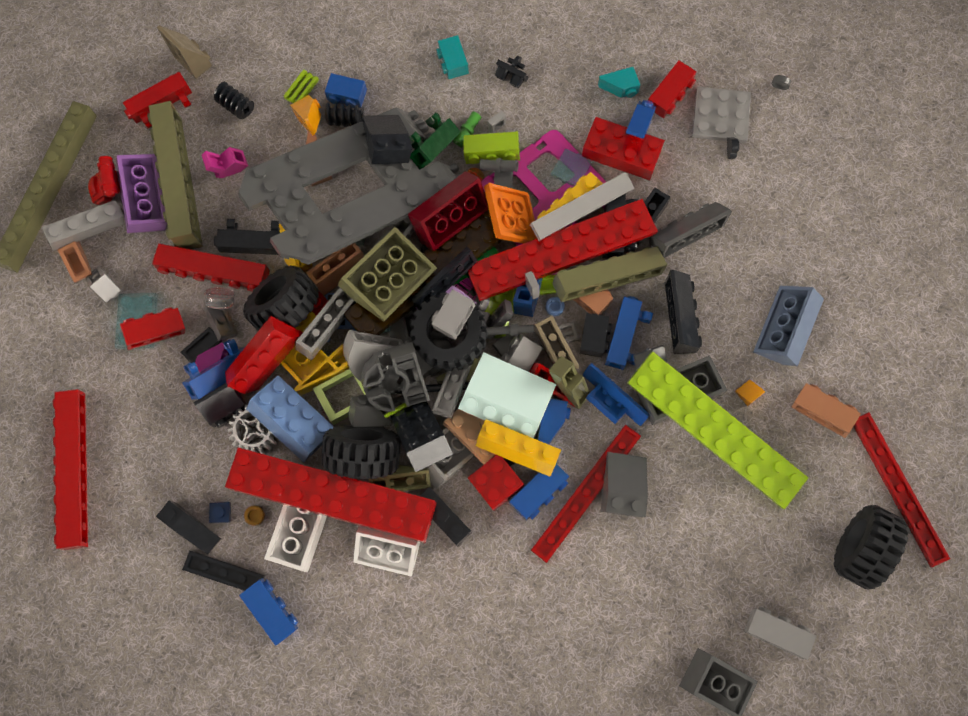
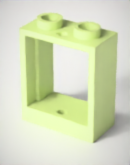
[313,369,370,425]

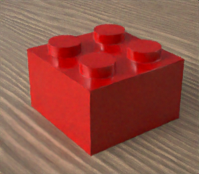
[468,455,524,511]

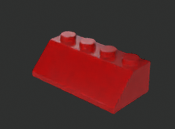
[225,316,303,394]

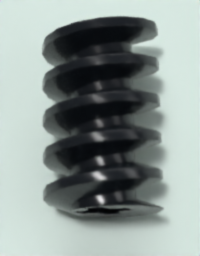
[214,81,254,119]
[325,102,364,127]

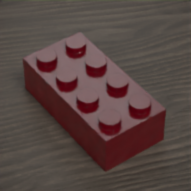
[408,171,489,251]

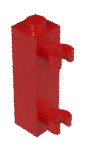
[123,71,192,129]

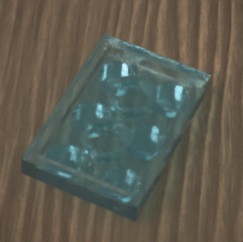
[115,293,158,349]

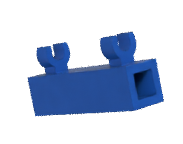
[605,296,653,370]
[182,339,245,399]

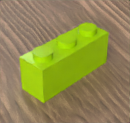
[464,131,520,164]

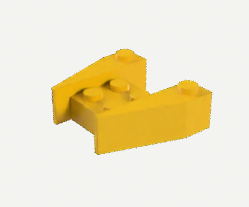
[281,312,350,396]

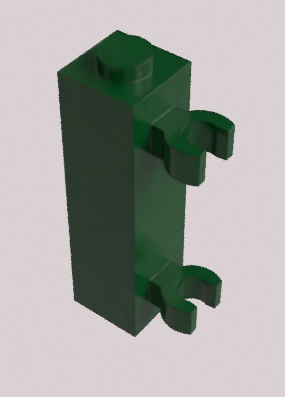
[409,112,461,170]

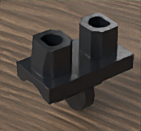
[495,56,529,88]

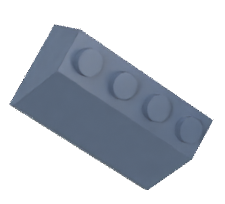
[753,286,824,366]

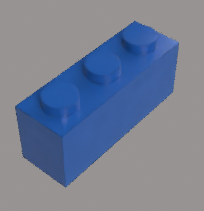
[509,464,569,520]
[239,578,298,646]

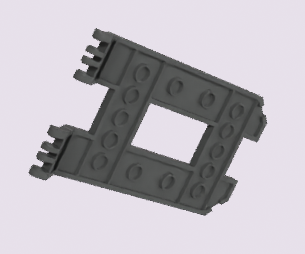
[239,107,462,264]

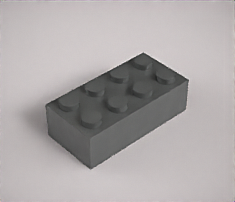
[635,355,727,425]

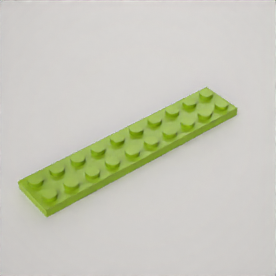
[627,352,809,509]

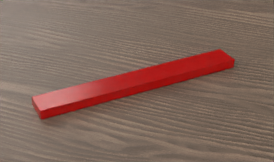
[853,412,951,568]
[531,424,641,563]

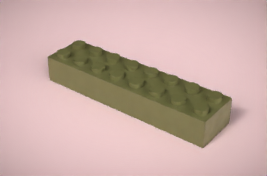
[148,101,203,250]

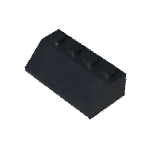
[664,270,702,354]

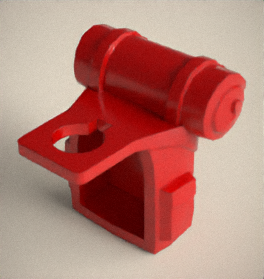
[88,156,120,205]

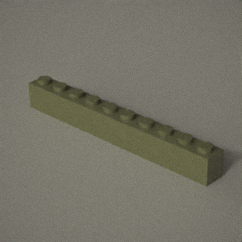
[0,101,97,273]

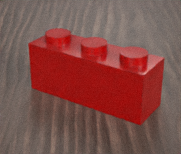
[648,60,697,119]
[120,307,185,350]

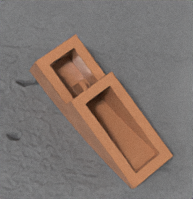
[58,241,92,283]

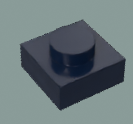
[209,502,231,523]

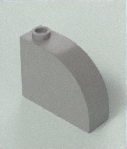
[343,330,404,386]

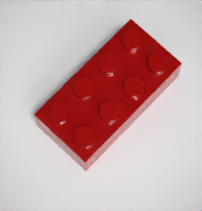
[582,117,665,181]

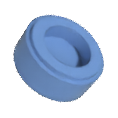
[545,297,565,316]

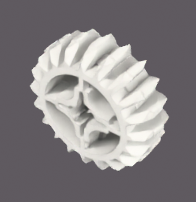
[228,405,277,454]

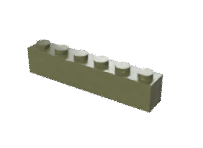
[552,246,667,302]

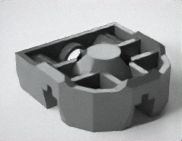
[361,342,430,412]

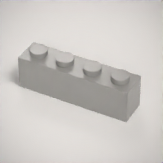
[42,200,125,251]

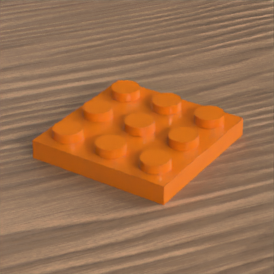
[484,183,537,244]

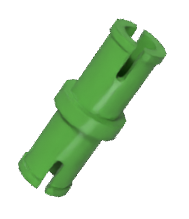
[453,111,482,148]

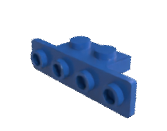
[583,363,650,426]

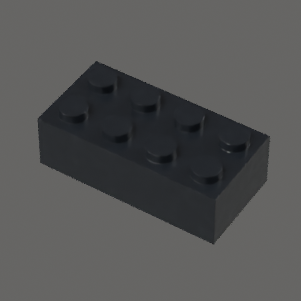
[390,401,453,472]

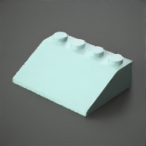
[458,352,556,438]

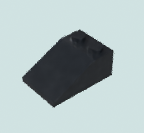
[362,115,412,165]

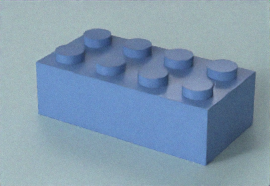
[246,376,334,462]

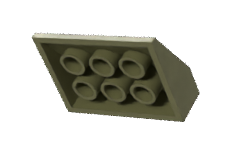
[338,227,437,321]

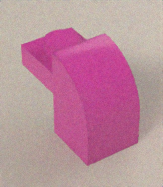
[201,147,248,178]

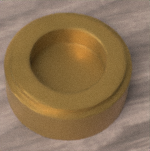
[244,505,265,526]

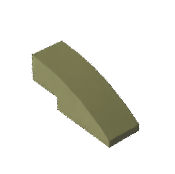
[549,356,590,409]

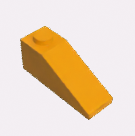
[290,95,321,136]

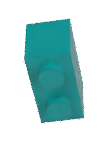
[436,35,469,79]

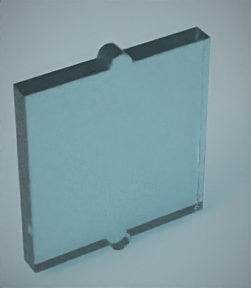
[551,148,592,186]

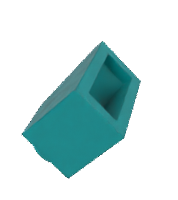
[598,66,640,98]

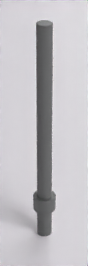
[431,324,534,339]

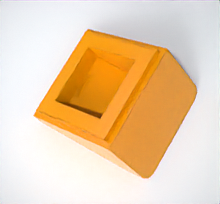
[735,380,765,406]

